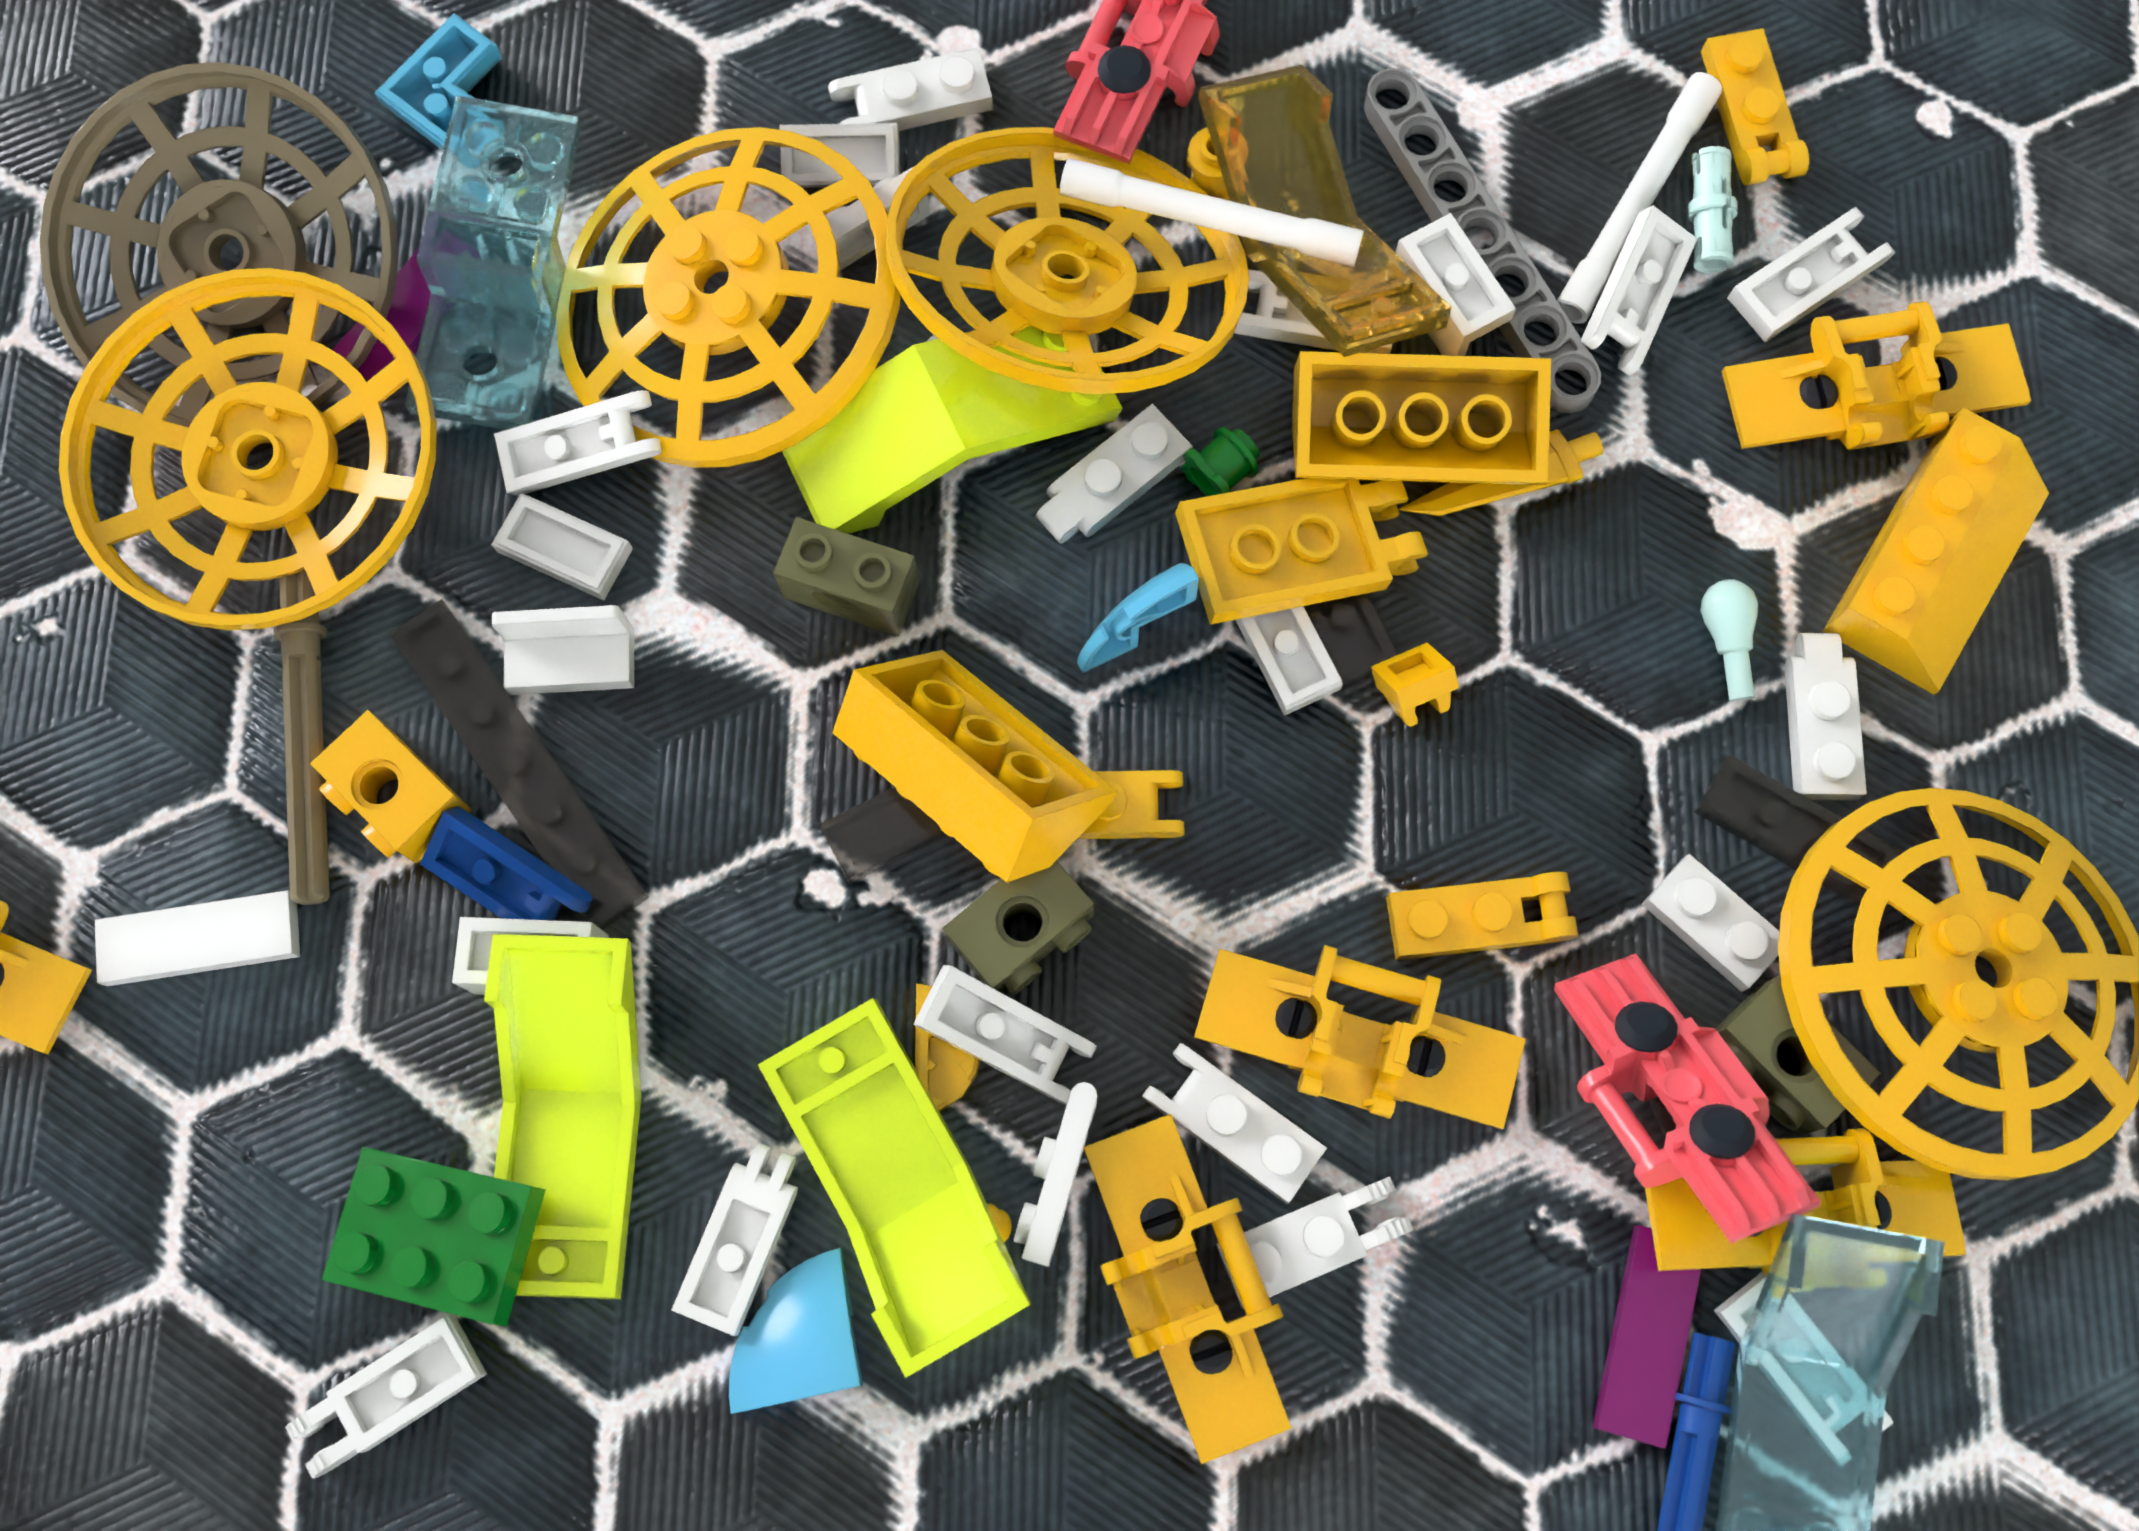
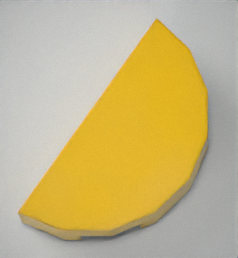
[915,983,980,1112]

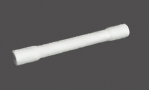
[1557,72,1722,324]
[1060,158,1364,267]

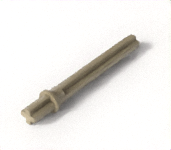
[274,571,330,905]

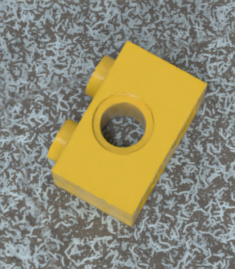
[310,710,472,864]

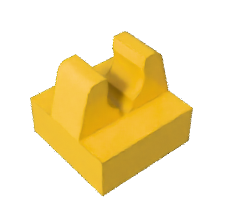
[1371,642,1459,727]

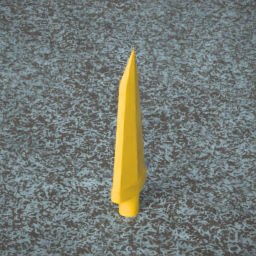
[1398,429,1603,516]

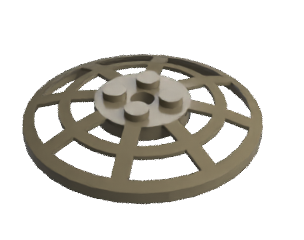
[40,62,399,427]

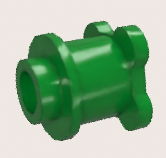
[1181,427,1260,497]

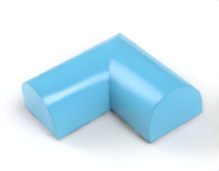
[374,13,505,171]

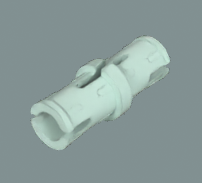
[1688,146,1738,273]

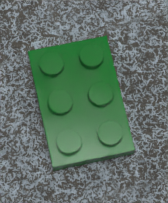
[322,1147,546,1326]

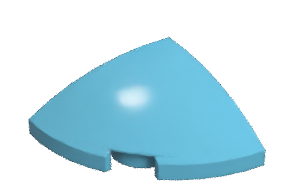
[1077,563,1199,673]
[729,1248,863,1414]

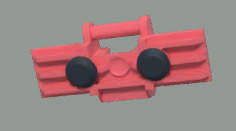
[1053,0,1220,164]
[1554,953,1821,1243]

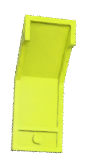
[782,326,1123,534]
[484,934,642,1299]
[758,998,1031,1378]

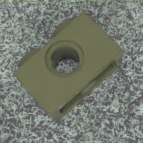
[773,517,920,637]
[942,860,1094,995]
[1715,975,1881,1134]

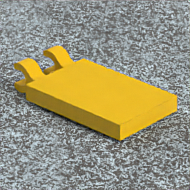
[1175,478,1428,625]

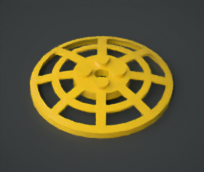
[556,127,901,468]
[885,127,1249,394]
[59,268,437,630]
[1778,788,2139,1180]

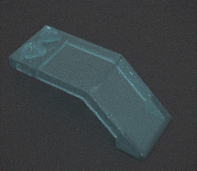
[1715,1214,1945,1531]

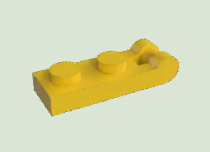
[1701,28,1809,186]
[1386,872,1579,961]

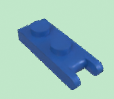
[420,806,593,921]

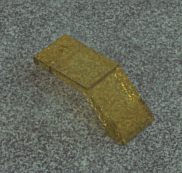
[1199,65,1451,357]

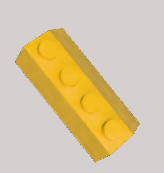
[1292,351,1551,485]
[1822,407,2049,695]
[832,650,1118,883]

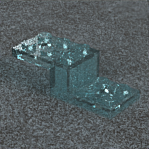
[405,95,581,430]

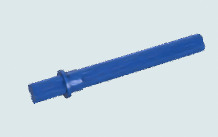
[1657,1332,1735,1531]

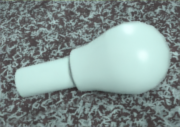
[1700,579,1758,701]

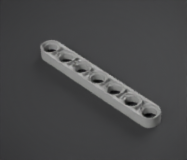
[1364,68,1601,414]

